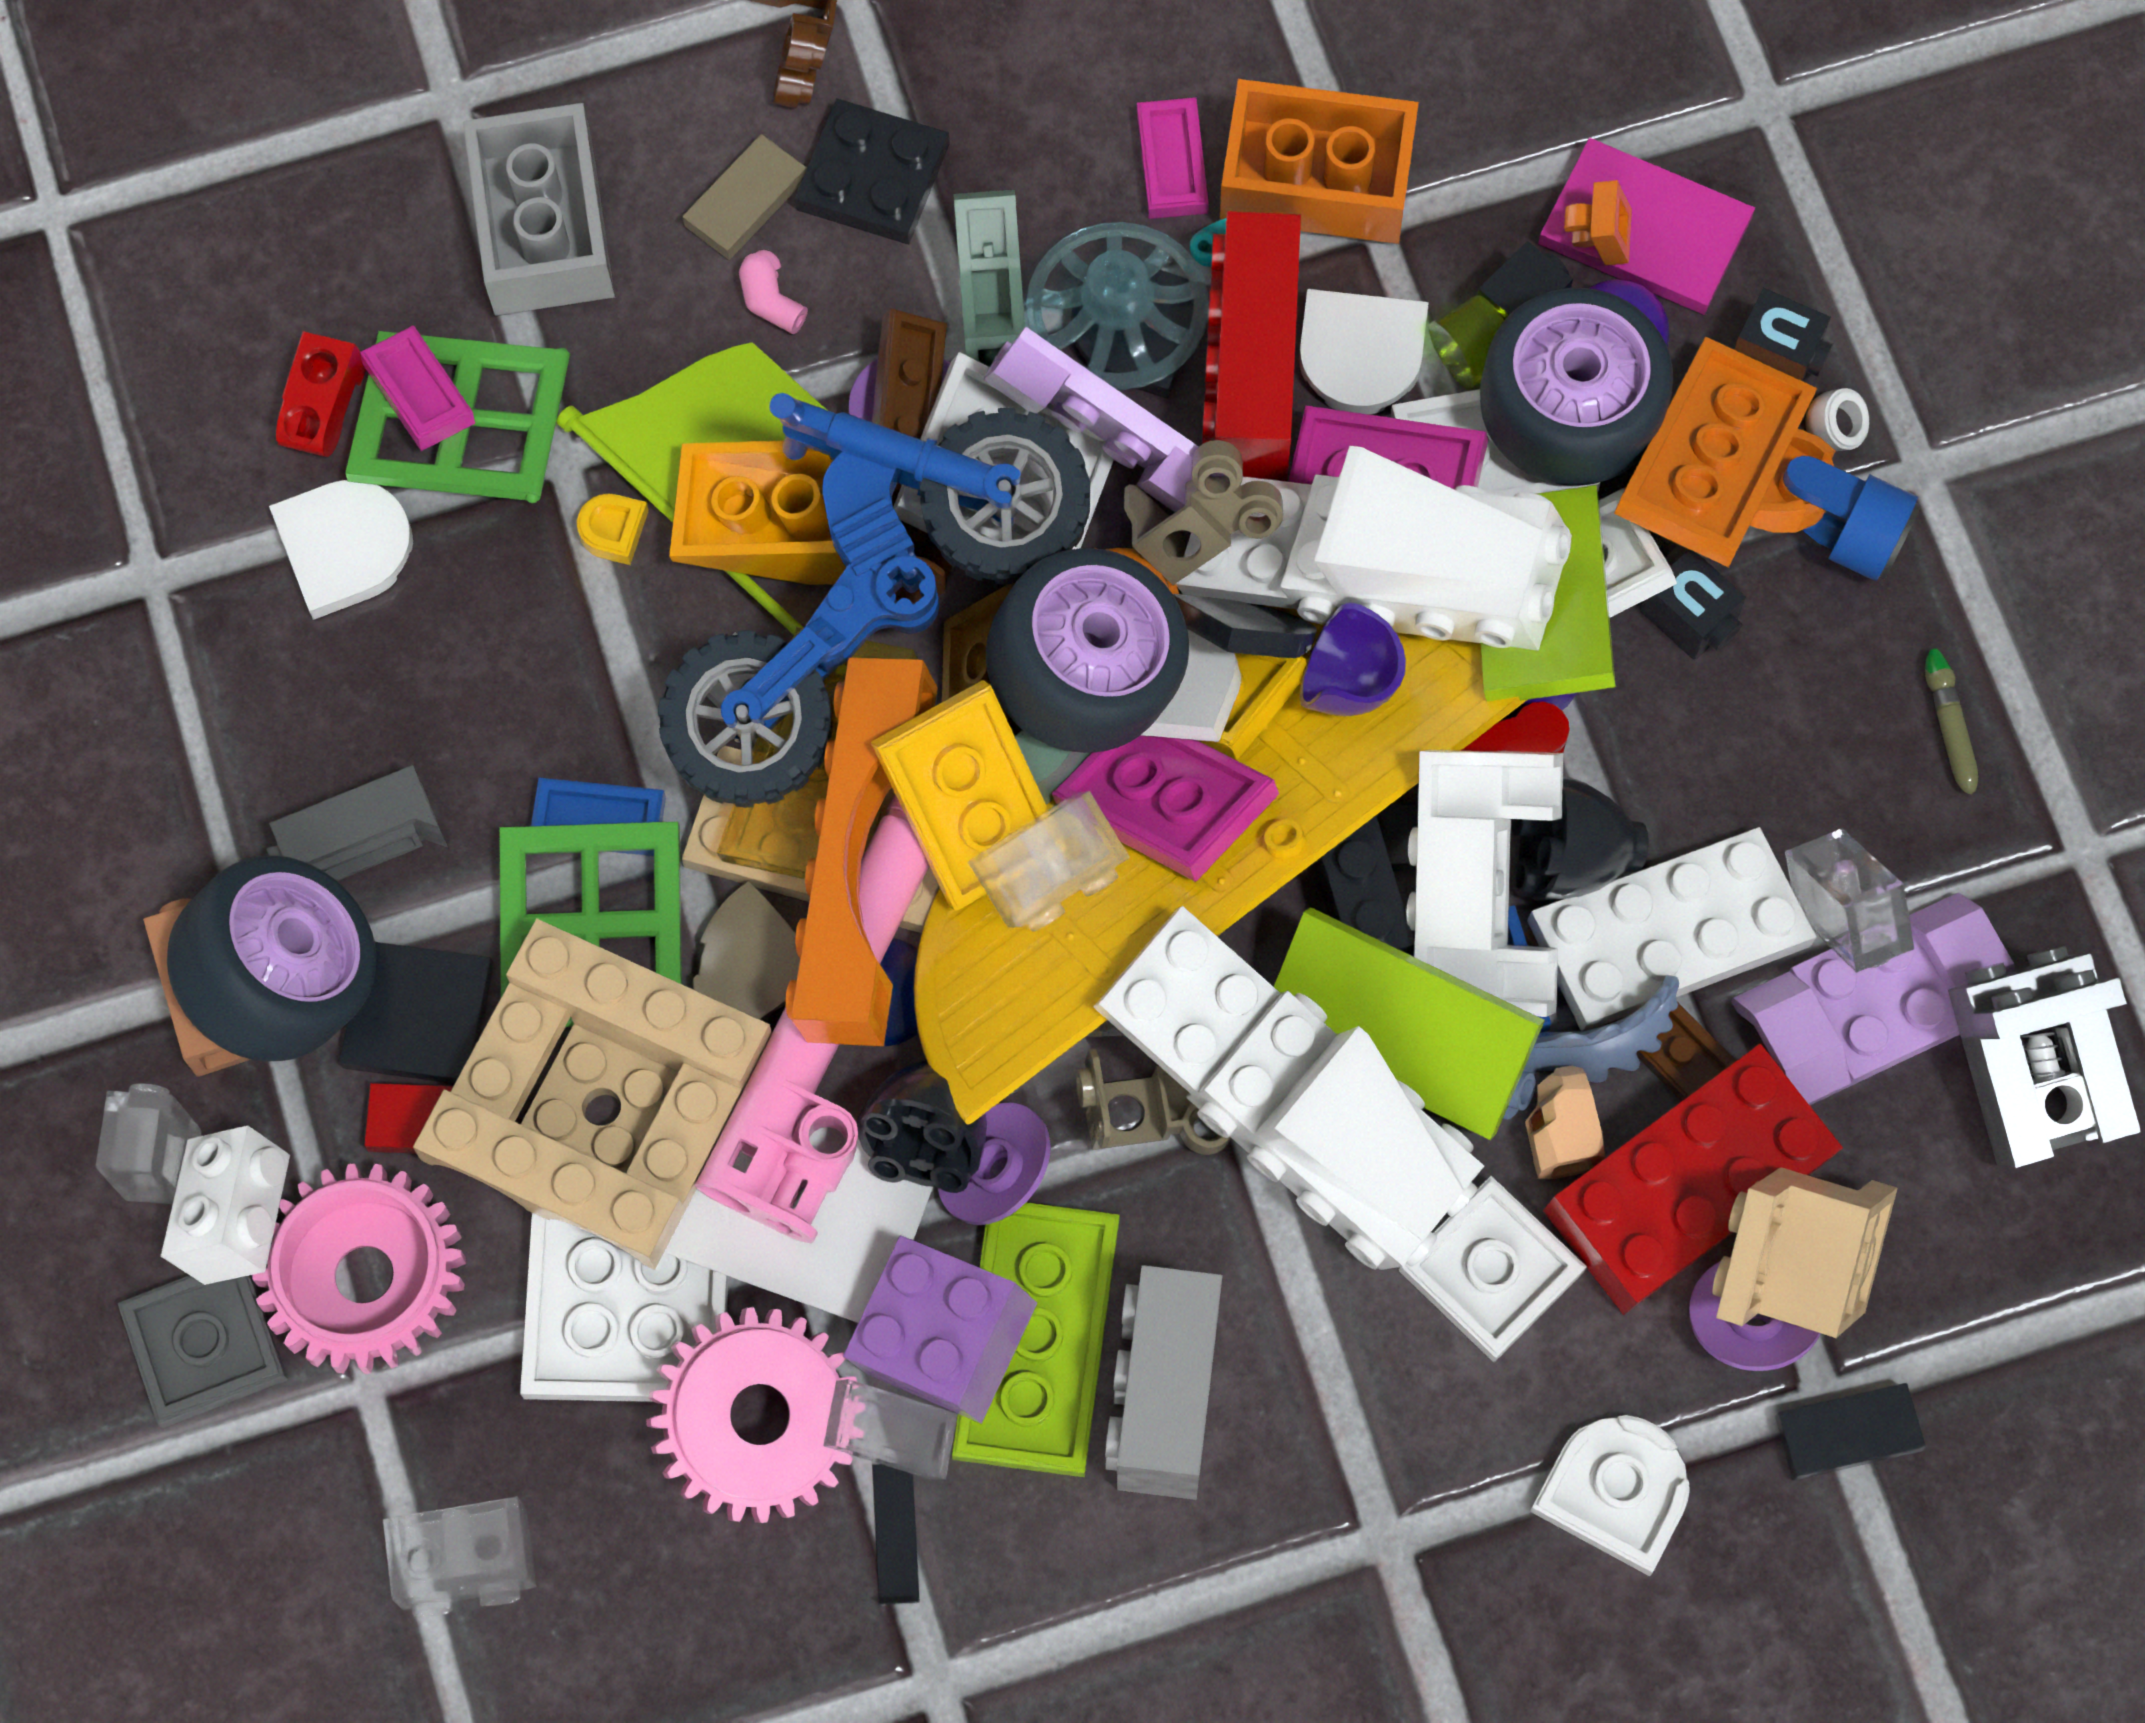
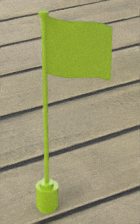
[556,342,847,681]

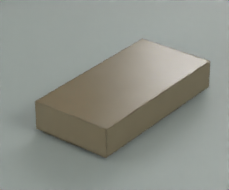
[682,134,807,260]

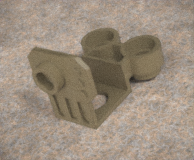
[1124,440,1283,585]
[1075,1048,1231,1155]

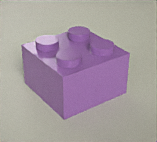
[843,1235,1037,1424]

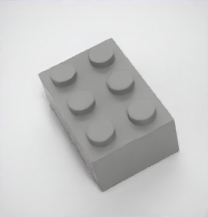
[463,103,615,316]
[1105,1265,1222,1500]

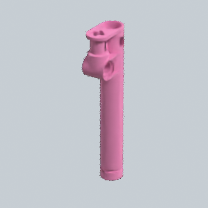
[695,794,929,1243]

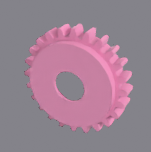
[252,1163,466,1374]
[647,1307,862,1523]

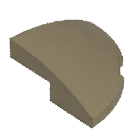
[693,881,800,1023]

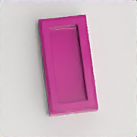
[1137,98,1209,219]
[360,325,475,451]

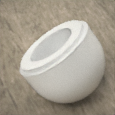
[1805,388,1869,451]

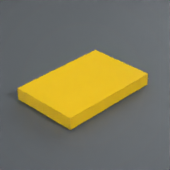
[871,680,1066,911]

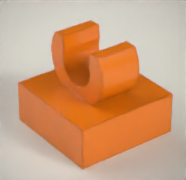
[1564,180,1632,265]

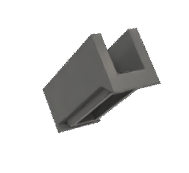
[267,765,448,881]

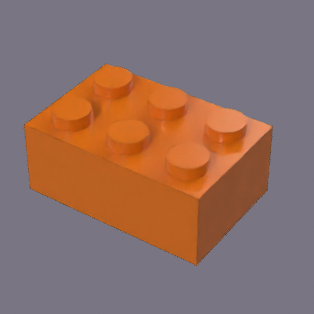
[1220,79,1419,244]

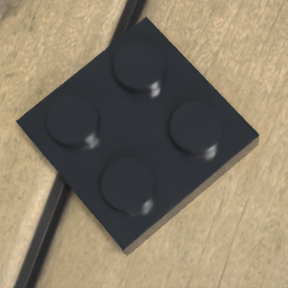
[795,98,950,245]

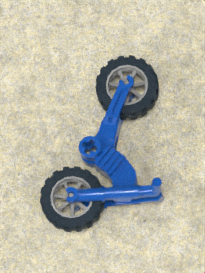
[658,393,1090,808]

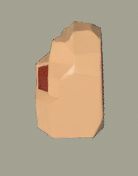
[1525,1066,1605,1179]

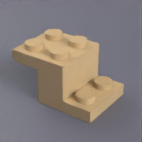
[1712,1167,1897,1338]

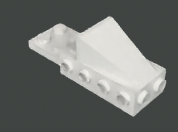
[1176,446,1572,651]
[1094,906,1484,1270]

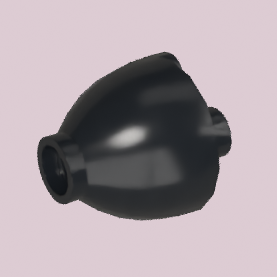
[1511,776,1649,902]
[857,1057,987,1193]

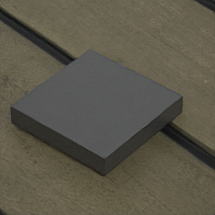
[117,1275,288,1429]

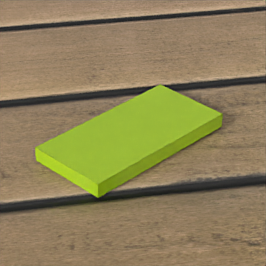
[1481,485,1616,702]
[1274,908,1545,1140]
[952,1203,1120,1477]

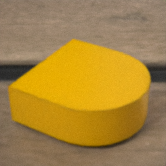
[577,494,649,565]

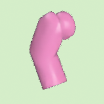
[739,250,808,334]

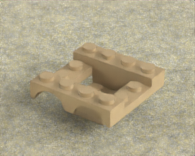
[413,918,772,1270]

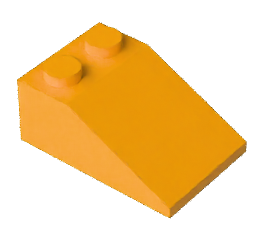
[669,440,846,585]

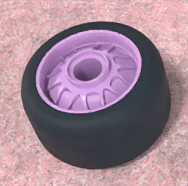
[1480,288,1673,486]
[986,548,1189,753]
[167,856,377,1061]

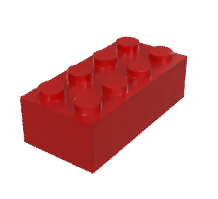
[1202,211,1301,482]
[1543,1043,1843,1315]

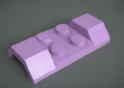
[983,327,1226,512]
[1731,892,2015,1105]

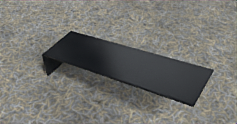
[872,1462,920,1606]

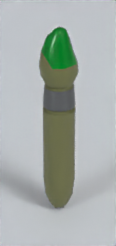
[1925,648,1979,794]

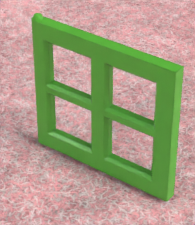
[345,331,570,503]
[500,822,682,1027]

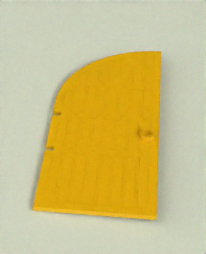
[914,605,1527,1124]

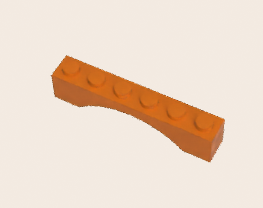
[785,658,938,1047]

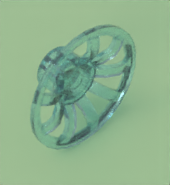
[1026,222,1209,390]

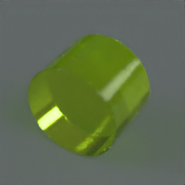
[1429,295,1504,389]

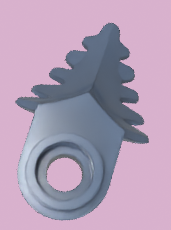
[1503,975,1679,1120]

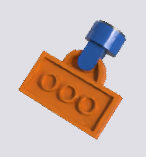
[1614,337,1921,582]

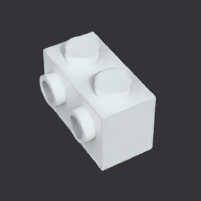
[161,1125,290,1285]

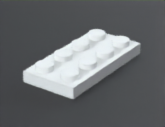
[1527,827,1817,1031]

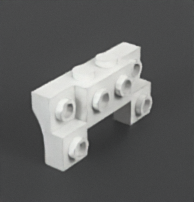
[1407,750,1563,1017]

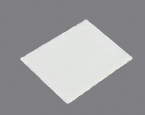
[664,1127,933,1323]

